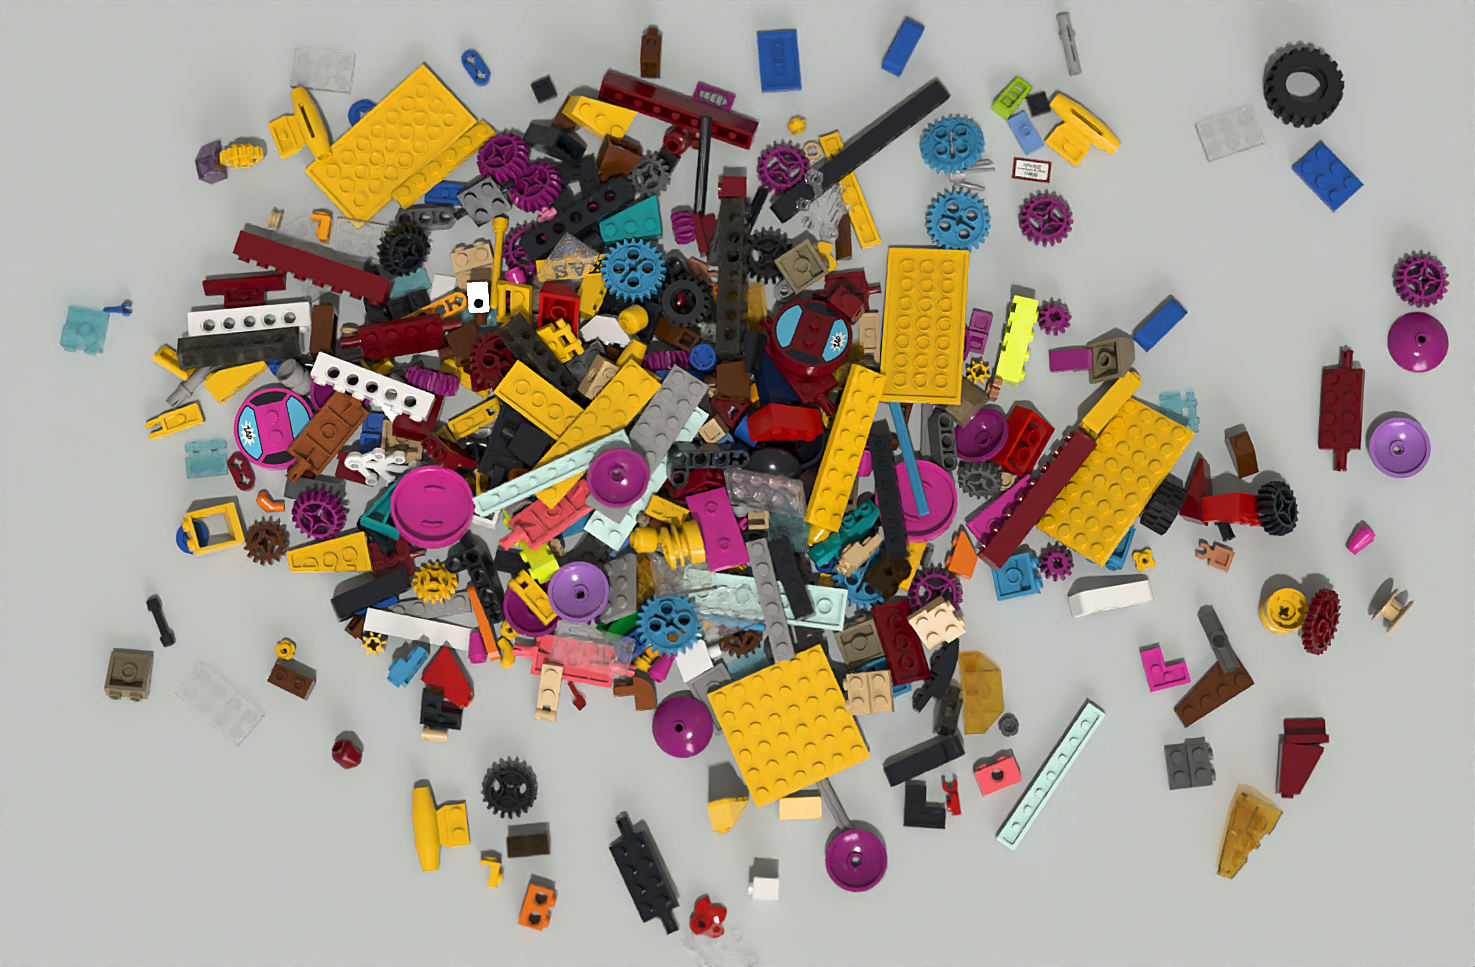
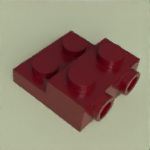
[421,431,478,470]
[672,468,727,500]

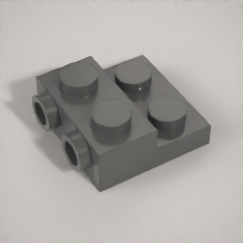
[1164,744,1216,790]

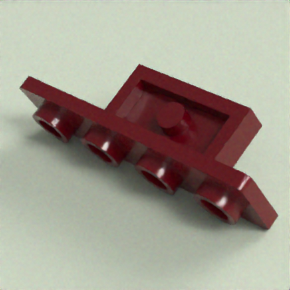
[202,274,286,309]

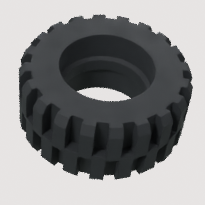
[1264,47,1345,128]

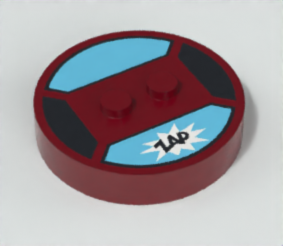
[769,299,853,376]

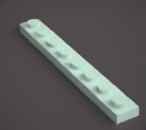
[472,429,633,518]
[996,703,1106,851]

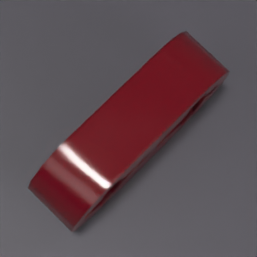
[227,454,256,492]

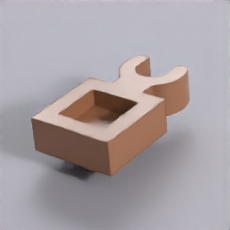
[688,258,720,289]
[986,377,1003,402]
[1196,543,1235,572]

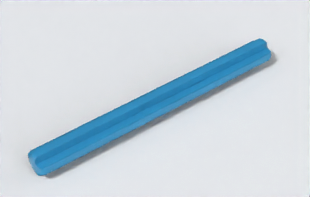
[889,402,929,516]

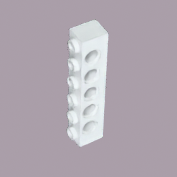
[187,302,312,343]
[310,352,436,422]

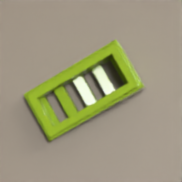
[992,76,1033,120]

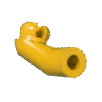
[497,637,515,669]

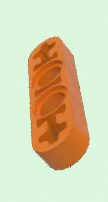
[466,584,501,662]

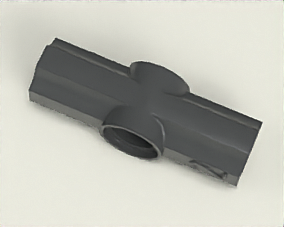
[1198,610,1240,674]

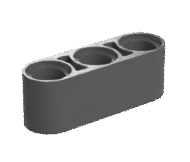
[395,207,455,231]
[928,412,958,472]
[283,478,345,501]

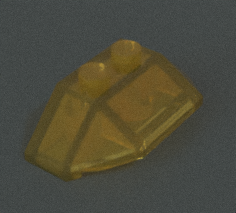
[958,652,1004,735]

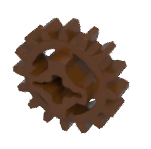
[243,521,289,566]
[718,617,763,659]

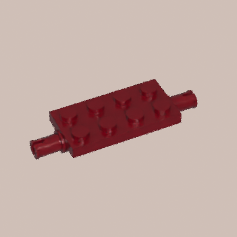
[340,313,462,362]
[760,316,838,417]
[1319,350,1365,472]

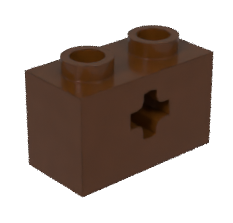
[267,663,316,701]

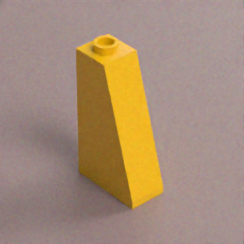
[1078,371,1142,440]

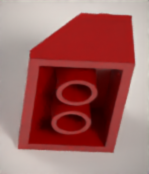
[536,281,581,353]
[989,405,1055,479]

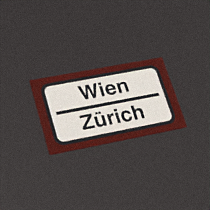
[1012,157,1052,183]

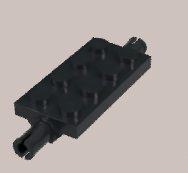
[477,401,538,493]
[609,816,680,935]

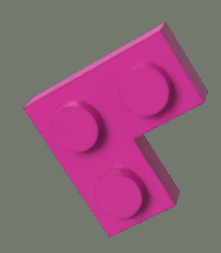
[1140,647,1191,693]

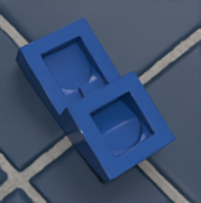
[359,413,385,454]

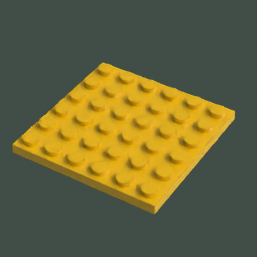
[707,644,871,808]

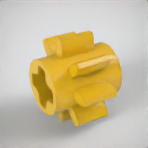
[966,361,990,386]
[361,632,387,657]

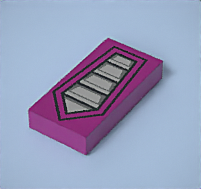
[692,82,736,112]

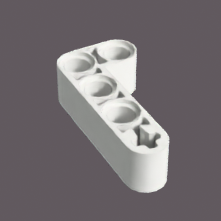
[1068,580,1154,618]

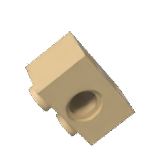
[578,354,621,400]

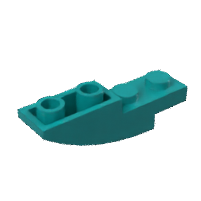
[807,499,880,567]

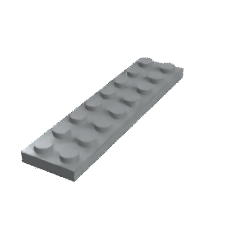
[584,365,709,526]

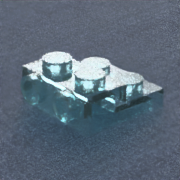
[59,307,110,355]
[767,501,811,553]

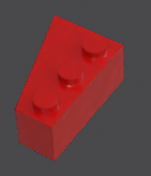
[746,403,823,441]
[1201,492,1261,527]

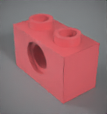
[973,755,1022,796]

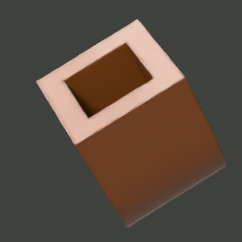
[613,677,657,712]

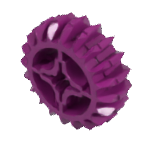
[476,132,530,185]
[756,143,811,196]
[509,161,563,214]
[1019,193,1073,247]
[502,224,557,278]
[1394,254,1449,308]
[641,350,692,373]
[405,365,460,397]
[291,487,347,541]
[908,568,963,614]

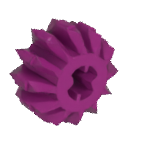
[670,210,696,245]
[1037,301,1072,336]
[1039,547,1074,582]

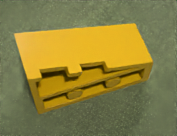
[561,95,637,142]
[577,275,608,321]

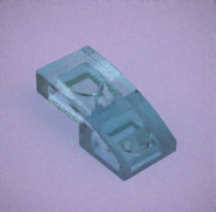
[390,268,433,300]

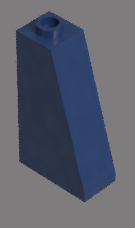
[754,352,802,409]

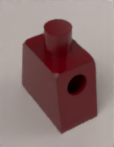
[824,285,866,326]

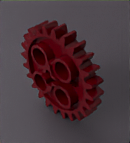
[469,328,536,392]
[1301,588,1341,655]

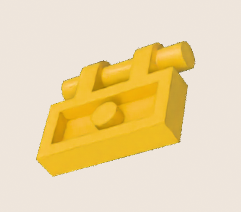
[534,317,585,366]

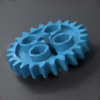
[919,116,985,175]
[926,190,991,253]
[600,238,666,303]
[831,545,890,610]
[636,591,703,658]

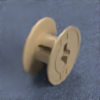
[1371,588,1414,633]

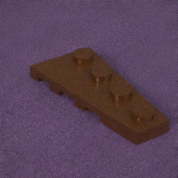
[1174,651,1255,728]

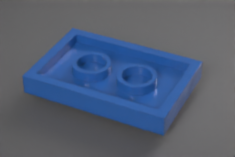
[757,30,802,93]
[1292,142,1364,213]

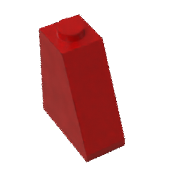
[420,646,474,709]

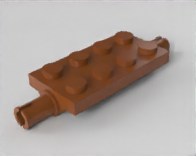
[285,386,373,484]

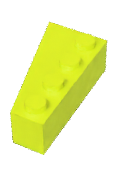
[994,295,1039,386]
[502,510,560,585]

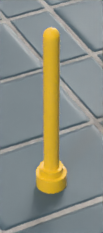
[490,217,509,309]

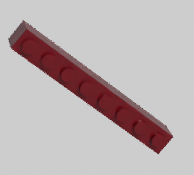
[598,71,759,150]
[233,230,395,307]
[976,429,1098,571]

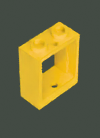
[181,502,245,557]

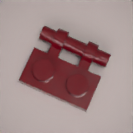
[703,395,752,434]

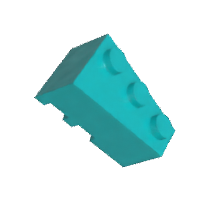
[599,195,662,247]
[360,472,407,540]

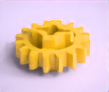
[219,143,264,169]
[412,562,458,604]

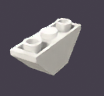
[578,314,639,348]

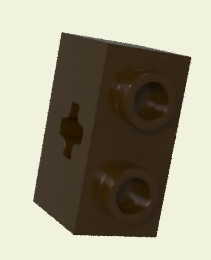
[864,552,912,601]
[506,833,551,859]

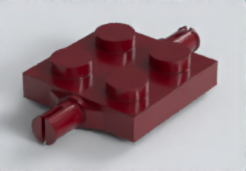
[812,271,881,312]
[358,536,426,580]

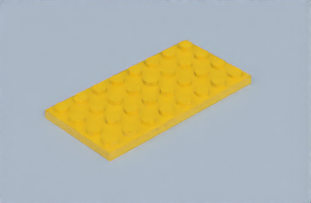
[304,64,478,230]
[879,248,970,405]
[1036,397,1195,567]

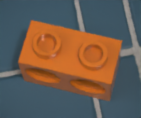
[518,884,557,931]

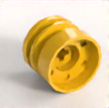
[660,520,706,570]
[1259,588,1309,634]

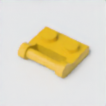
[496,280,532,326]

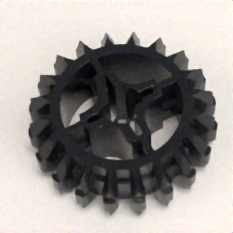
[376,222,430,277]
[741,230,793,285]
[1255,481,1299,536]
[481,763,538,819]

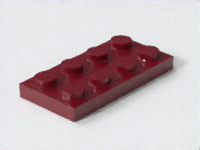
[870,599,931,687]

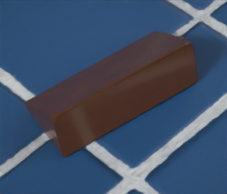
[834,216,852,261]

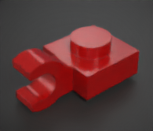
[942,780,961,816]

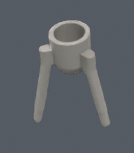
[950,159,995,191]

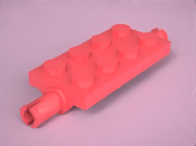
[499,478,593,552]
[512,635,636,688]

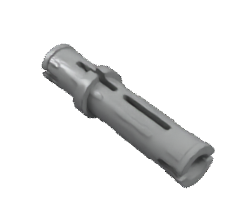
[1057,14,1082,76]
[166,358,218,410]

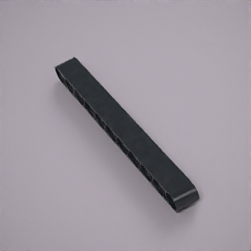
[770,80,951,224]

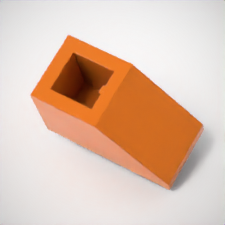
[945,531,978,580]

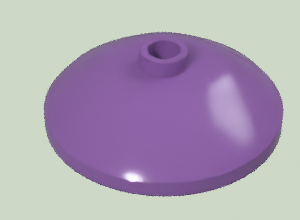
[1369,417,1431,478]
[548,561,610,623]

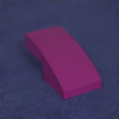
[968,310,993,355]
[1049,349,1094,373]

